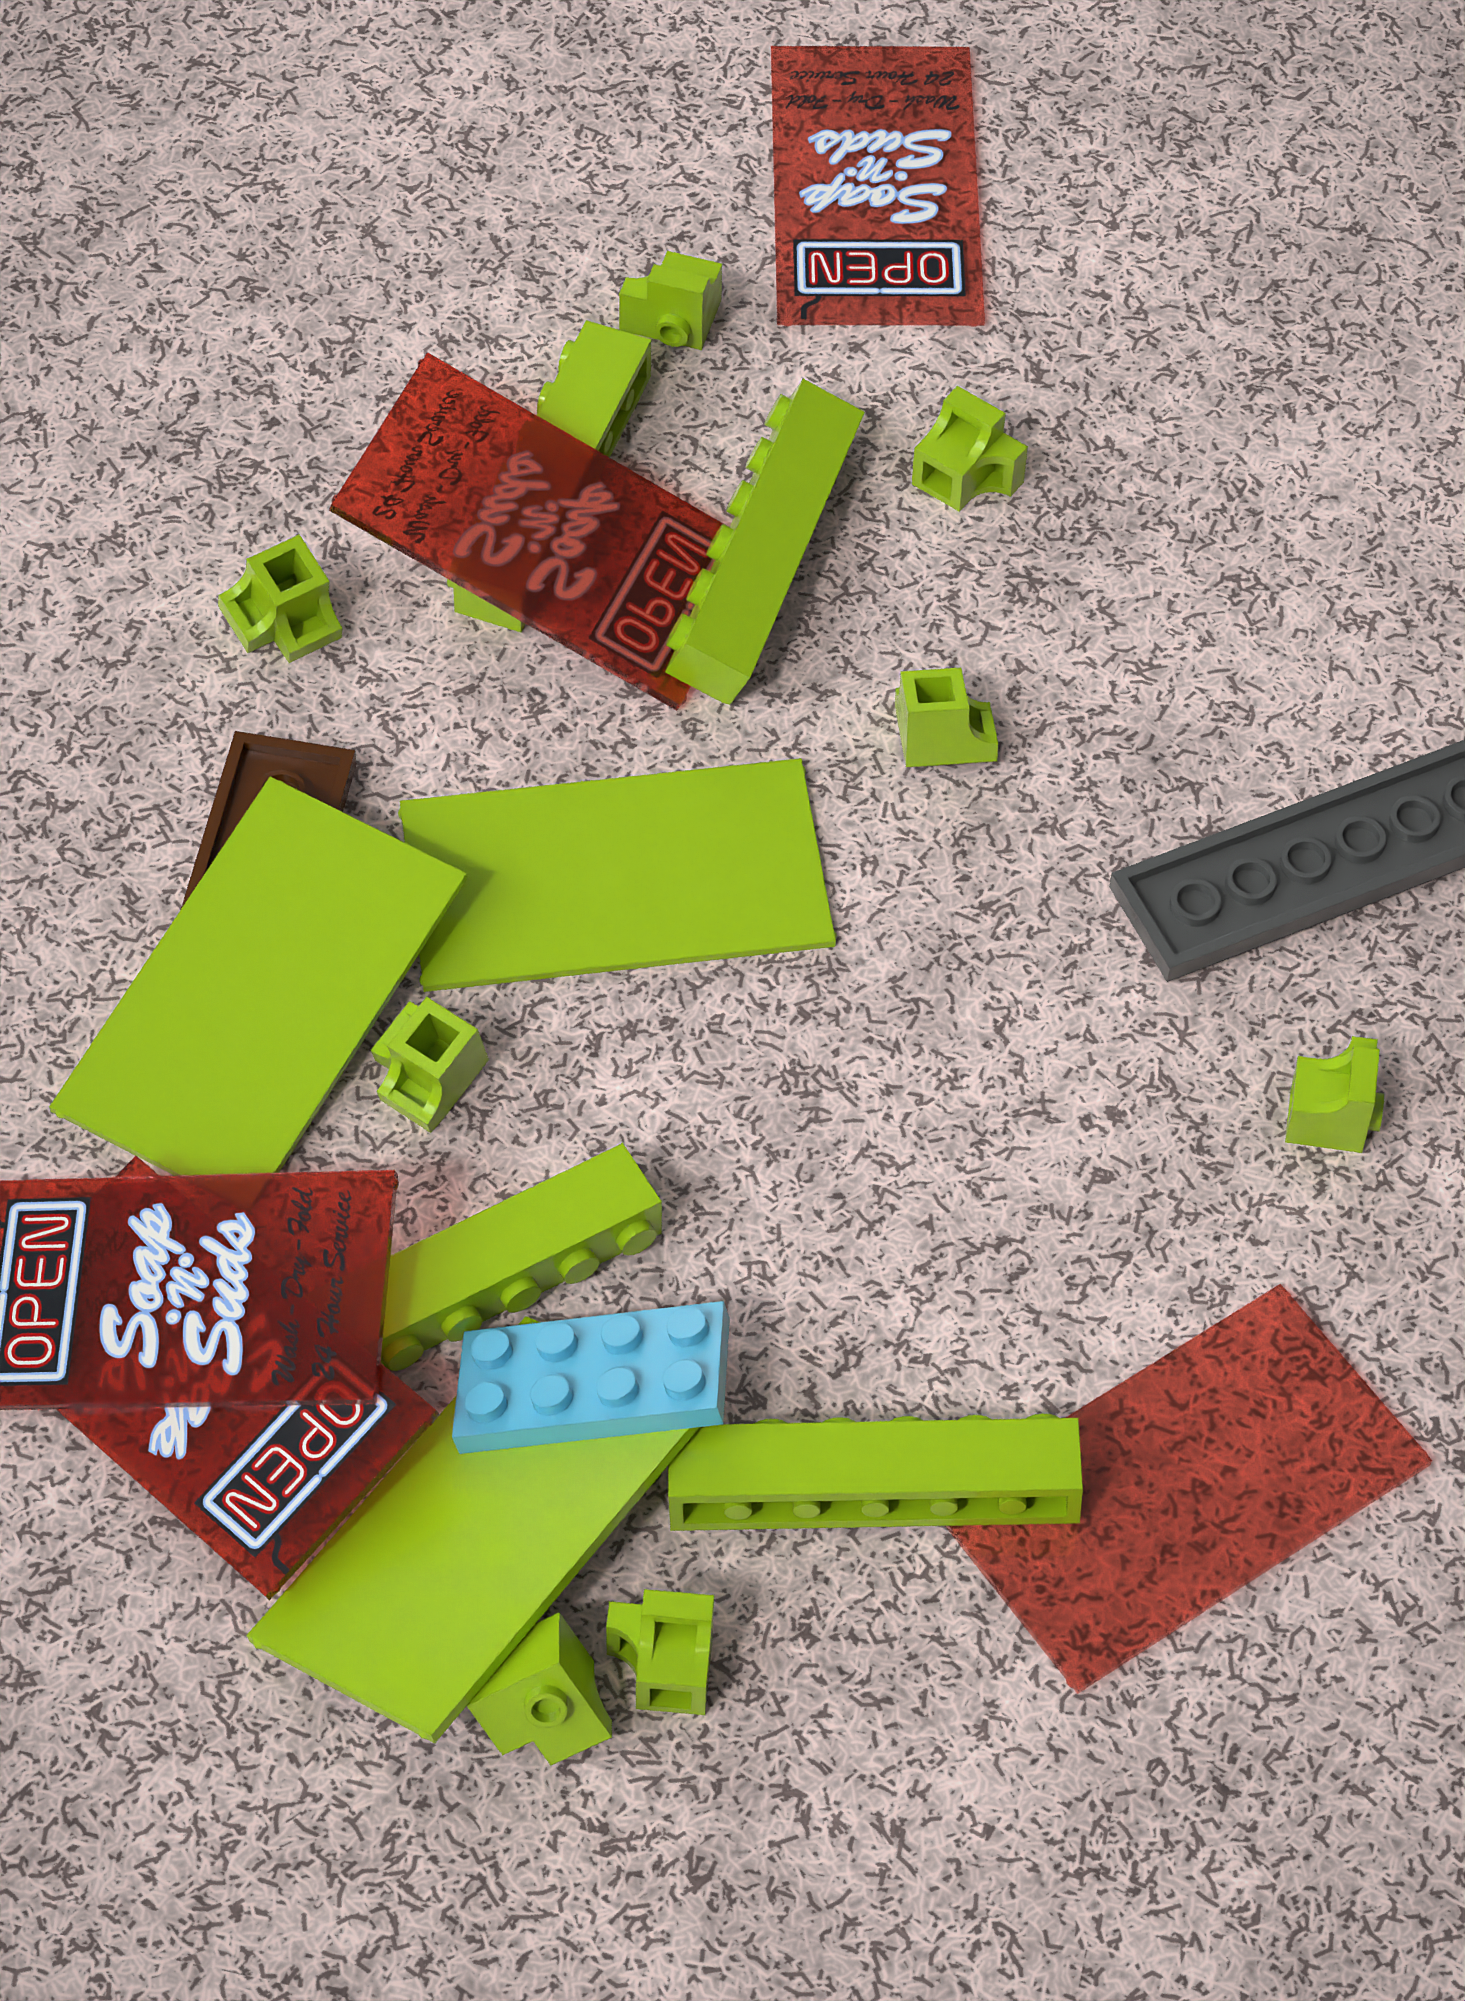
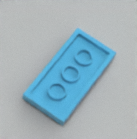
[452,1301,730,1454]

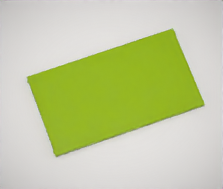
[398,758,837,992]
[49,776,467,1214]
[246,1316,700,1743]

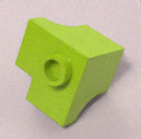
[619,251,722,350]
[912,386,1028,512]
[218,534,343,663]
[895,667,998,767]
[371,996,489,1133]
[1285,1036,1384,1153]
[606,1589,714,1715]
[467,1612,612,1766]

